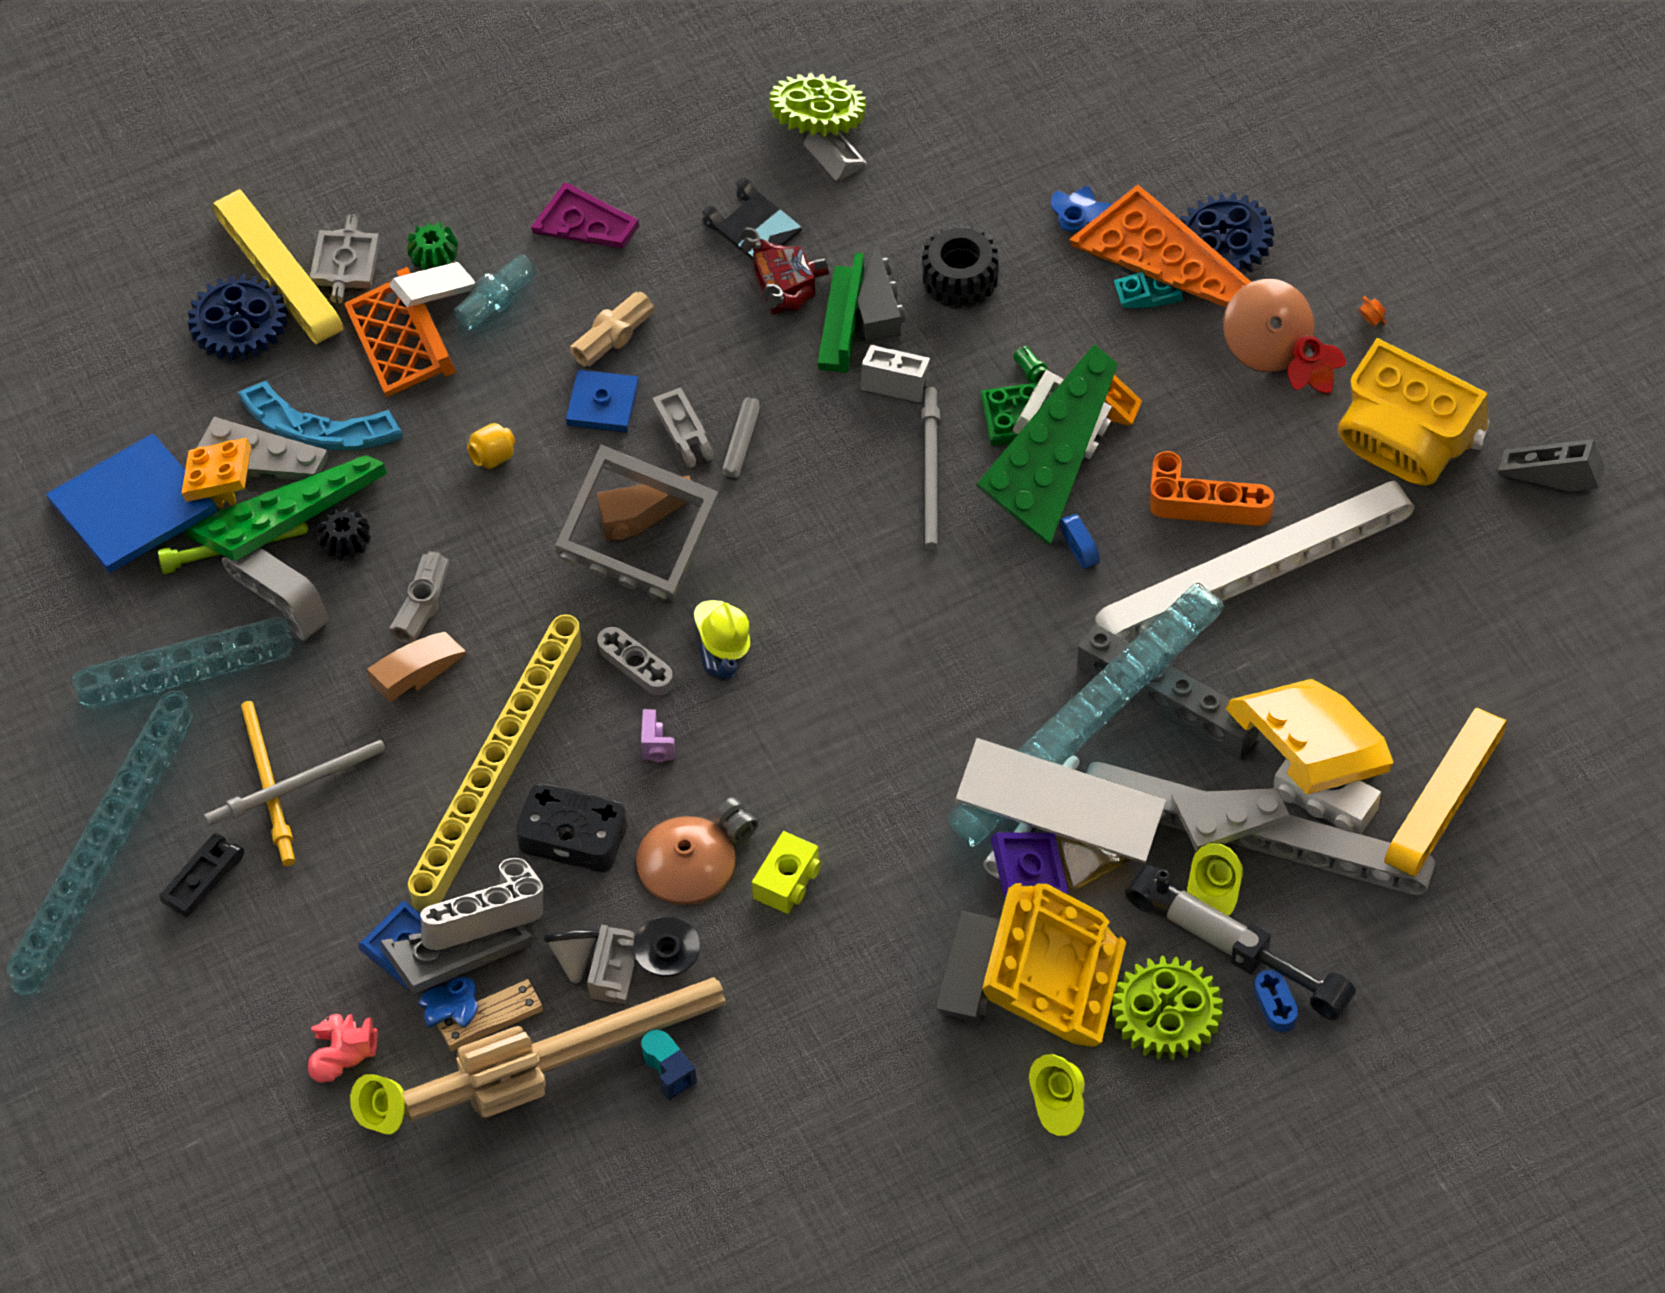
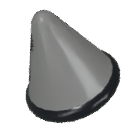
[544,930,599,984]

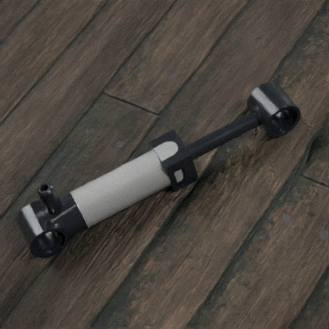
[1125,865,1356,1020]

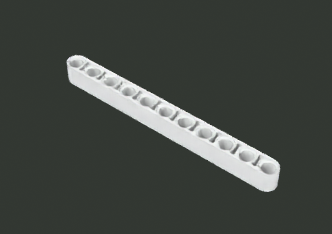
[1095,481,1414,642]

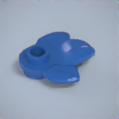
[1051,186,1111,233]
[418,977,478,1028]

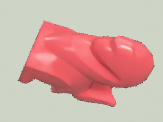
[307,1014,378,1083]

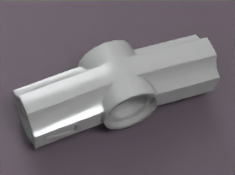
[389,551,449,644]

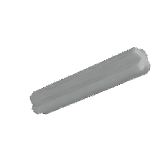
[723,397,760,478]

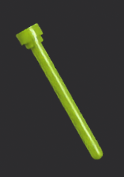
[157,522,308,575]

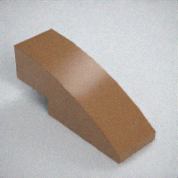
[367,632,466,703]

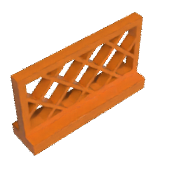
[344,267,456,397]

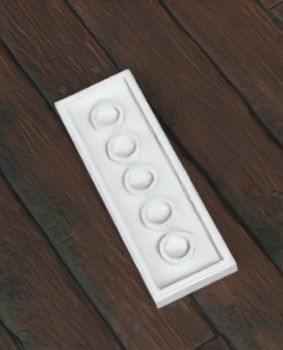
[956,738,1166,864]

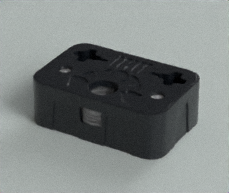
[516,783,627,872]

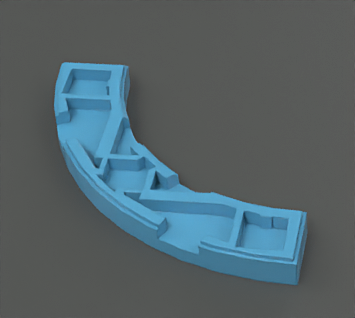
[238,381,403,450]

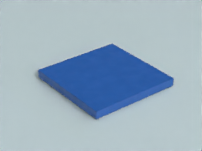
[46,433,217,574]

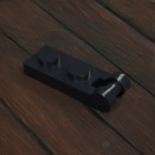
[159,833,244,918]

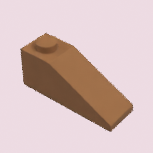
[597,475,691,541]

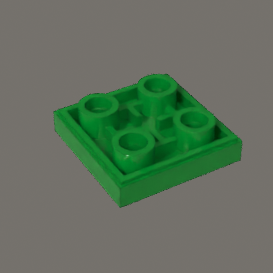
[980,382,1046,446]

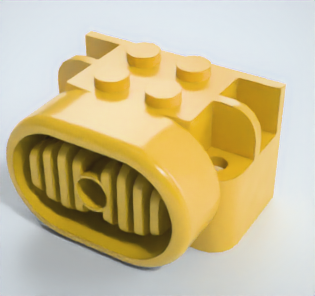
[1338,338,1488,486]

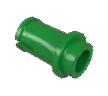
[1013,346,1048,383]

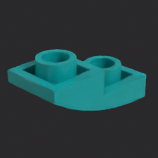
[1114,272,1183,308]

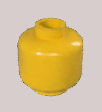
[467,423,515,469]

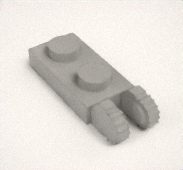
[652,387,714,468]

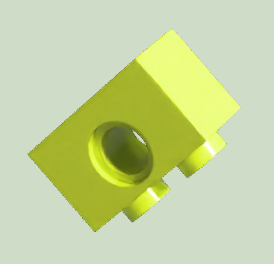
[752,831,822,914]

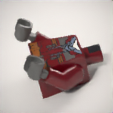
[739,227,829,315]

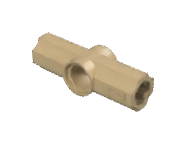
[570,291,655,367]

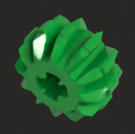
[406,221,458,270]

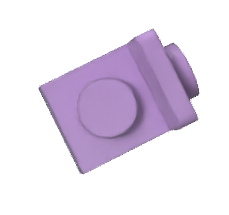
[641,709,675,762]

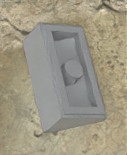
[804,132,867,181]

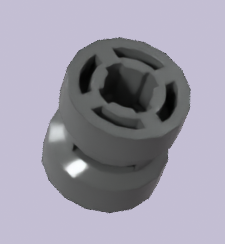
[713,798,758,844]

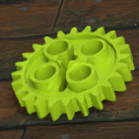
[769,73,866,137]
[1112,956,1223,1060]

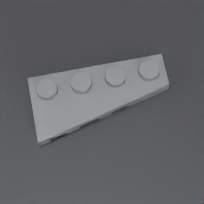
[197,417,328,480]

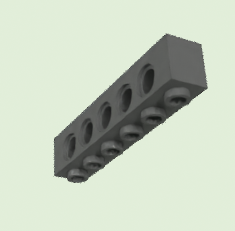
[1077,624,1259,760]

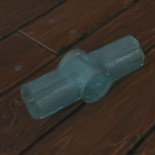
[453,254,537,330]

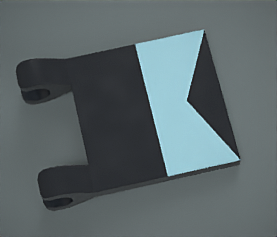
[702,178,802,260]

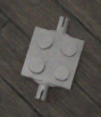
[310,214,380,303]

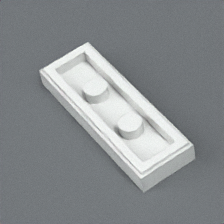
[389,262,476,307]

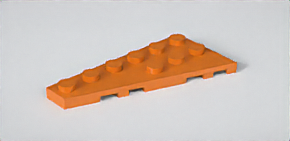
[1069,185,1251,307]

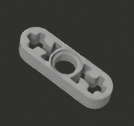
[597,627,673,696]

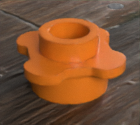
[1358,296,1387,327]

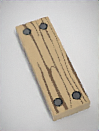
[437,979,543,1051]

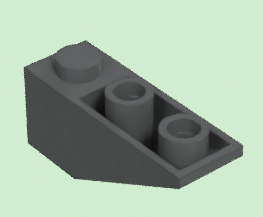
[857,246,905,343]

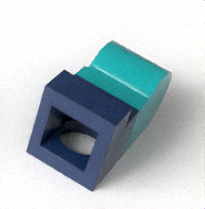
[641,1030,697,1100]

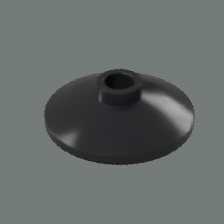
[633,916,700,977]

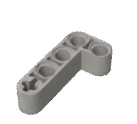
[222,548,330,641]
[420,858,543,950]

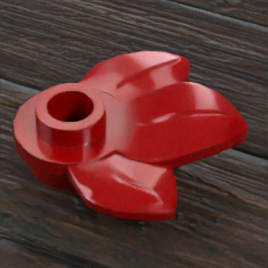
[1287,335,1347,394]

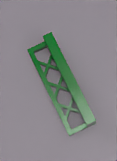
[818,252,865,373]

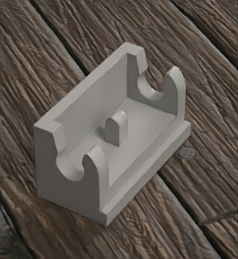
[861,345,930,403]
[587,925,636,1004]

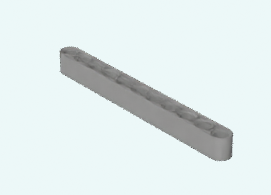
[1086,762,1436,895]

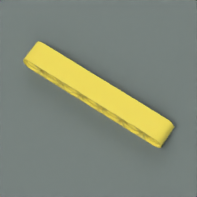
[212,190,344,345]

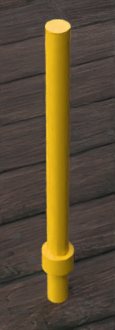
[241,701,295,866]

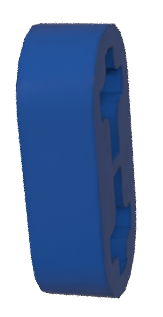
[1059,513,1100,569]
[1254,970,1298,1033]

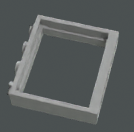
[555,445,718,602]

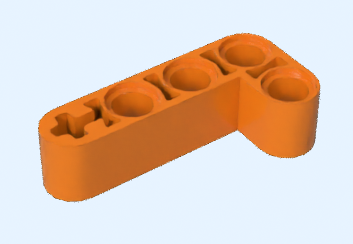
[1150,451,1274,526]

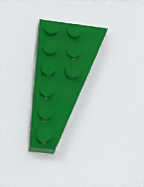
[184,455,387,561]

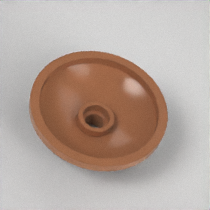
[1223,279,1314,372]
[636,816,736,905]

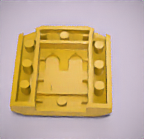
[1226,679,1394,795]
[982,883,1126,1047]

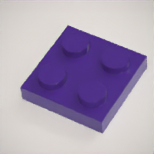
[991,832,1069,899]

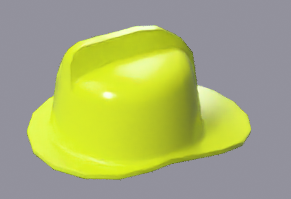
[694,600,750,660]
[1187,843,1243,916]
[1029,1054,1085,1136]
[350,1074,405,1134]

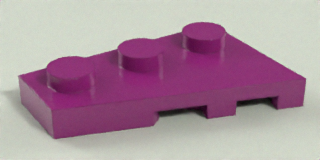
[531,182,640,248]

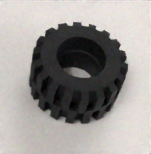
[922,225,999,308]

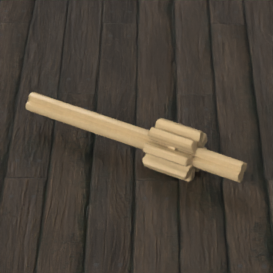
[402,977,726,1122]

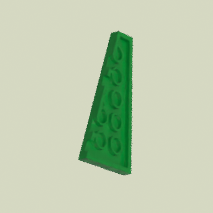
[976,344,1118,546]

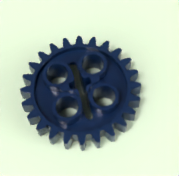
[1180,192,1275,272]
[187,274,288,362]

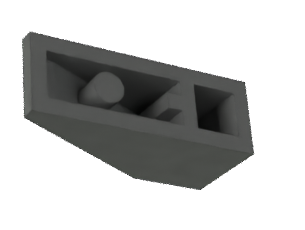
[1498,439,1605,492]

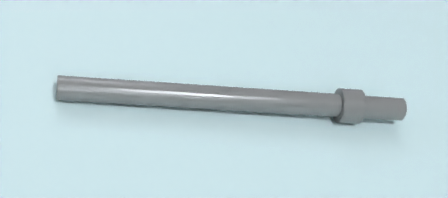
[921,387,940,549]
[203,740,385,827]

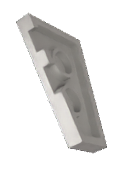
[1171,788,1290,852]

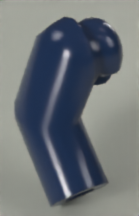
[699,644,738,680]

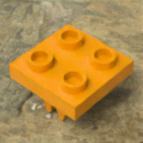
[181,437,251,508]

